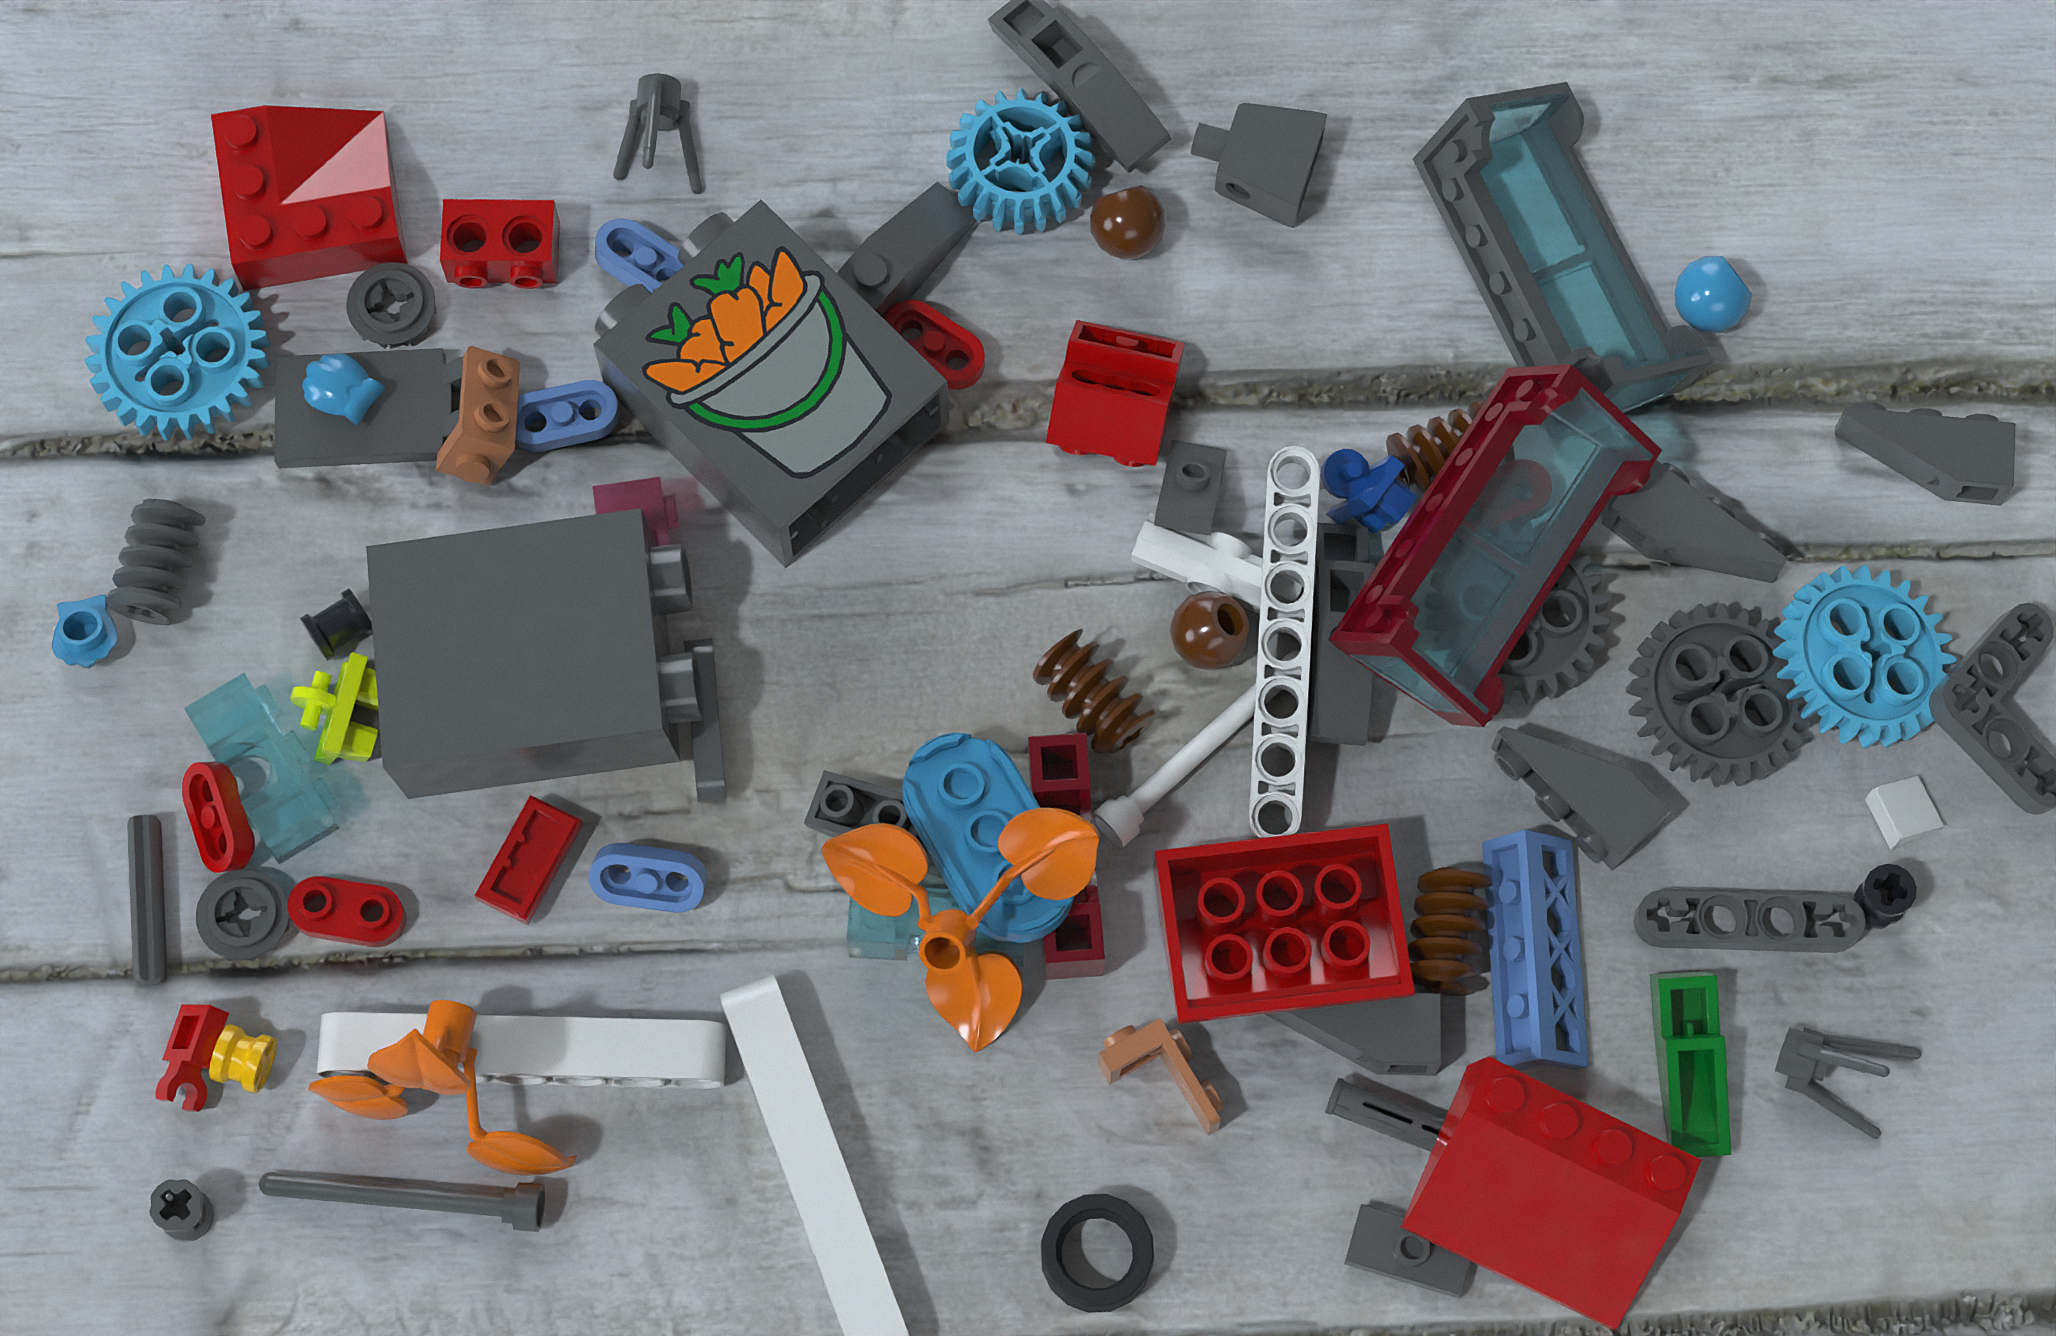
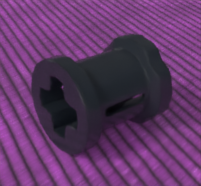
[300,588,373,661]
[1853,864,1917,929]

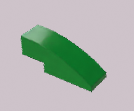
[1650,971,1731,1157]

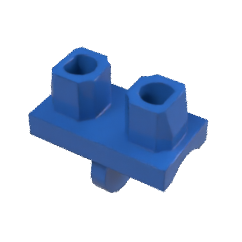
[1320,449,1418,534]

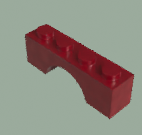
[1028,733,1105,980]

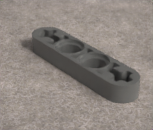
[1633,890,1866,953]

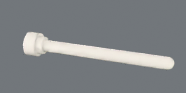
[1092,650,1300,849]

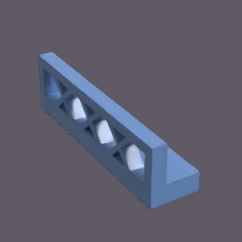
[1482,829,1589,1071]

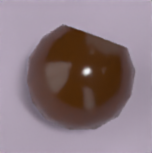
[1090,185,1166,260]
[1169,591,1250,670]

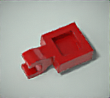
[155,1004,229,1112]

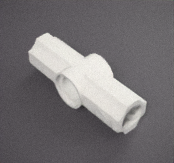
[1131,513,1303,614]

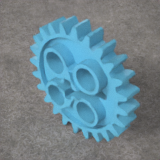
[85,264,271,441]
[1773,565,1957,749]

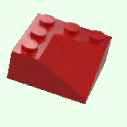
[211,105,408,291]

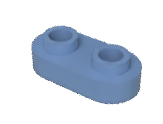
[595,218,683,293]
[515,380,619,452]
[589,843,708,913]

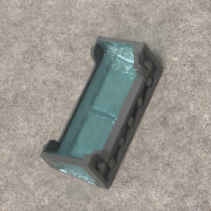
[1413,82,1714,440]

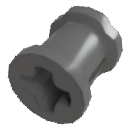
[149,1179,214,1242]

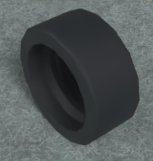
[1041,1194,1154,1313]

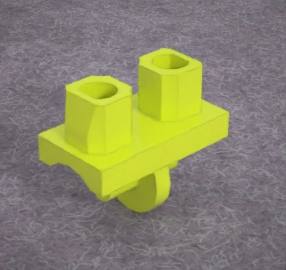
[290,652,379,765]

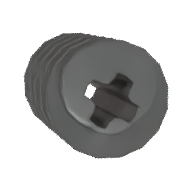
[106,498,206,625]

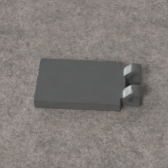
[274,348,463,469]

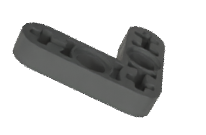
[1929,603,2056,815]

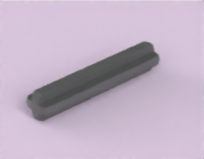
[127,814,167,985]

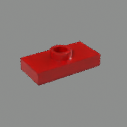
[474,795,583,925]

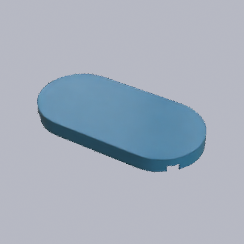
[902,732,1074,943]

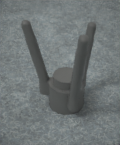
[613,73,702,194]
[1775,1027,1921,1139]

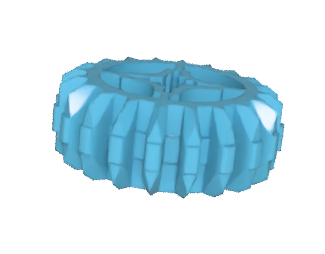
[946,87,1095,235]

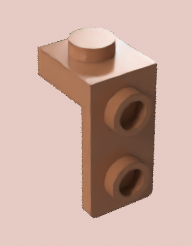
[436,346,520,486]
[1098,1018,1224,1135]

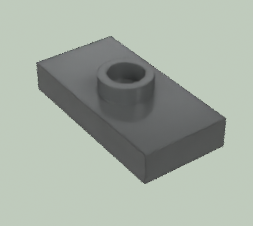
[1154,440,1227,536]
[1344,1204,1470,1299]

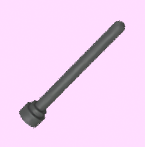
[259,1172,545,1232]

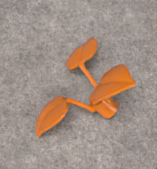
[821,808,1100,1052]
[308,1000,577,1176]

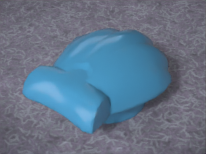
[302,353,386,426]
[52,594,117,669]

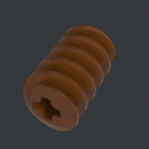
[1386,400,1514,495]
[1033,629,1158,754]
[1407,867,1493,996]

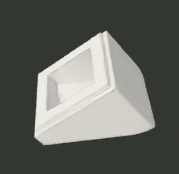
[1865,775,1944,850]

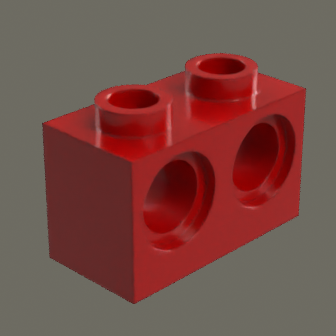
[440,199,560,289]

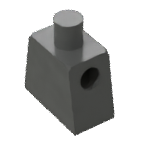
[1190,103,1328,228]

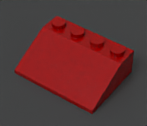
[1153,823,1415,1024]
[1400,1056,1702,1330]

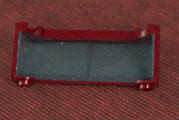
[1328,364,1662,727]

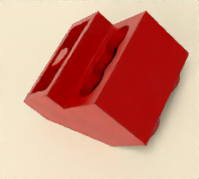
[1046,320,1185,467]

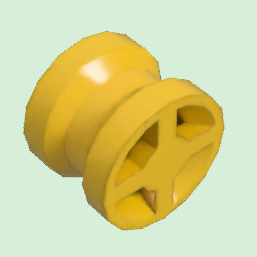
[209,1023,277,1094]

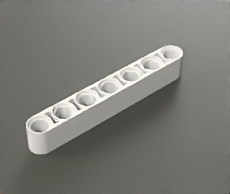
[1249,446,1320,839]
[718,974,909,1336]
[317,1012,727,1089]

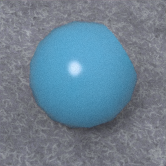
[1675,256,1753,333]

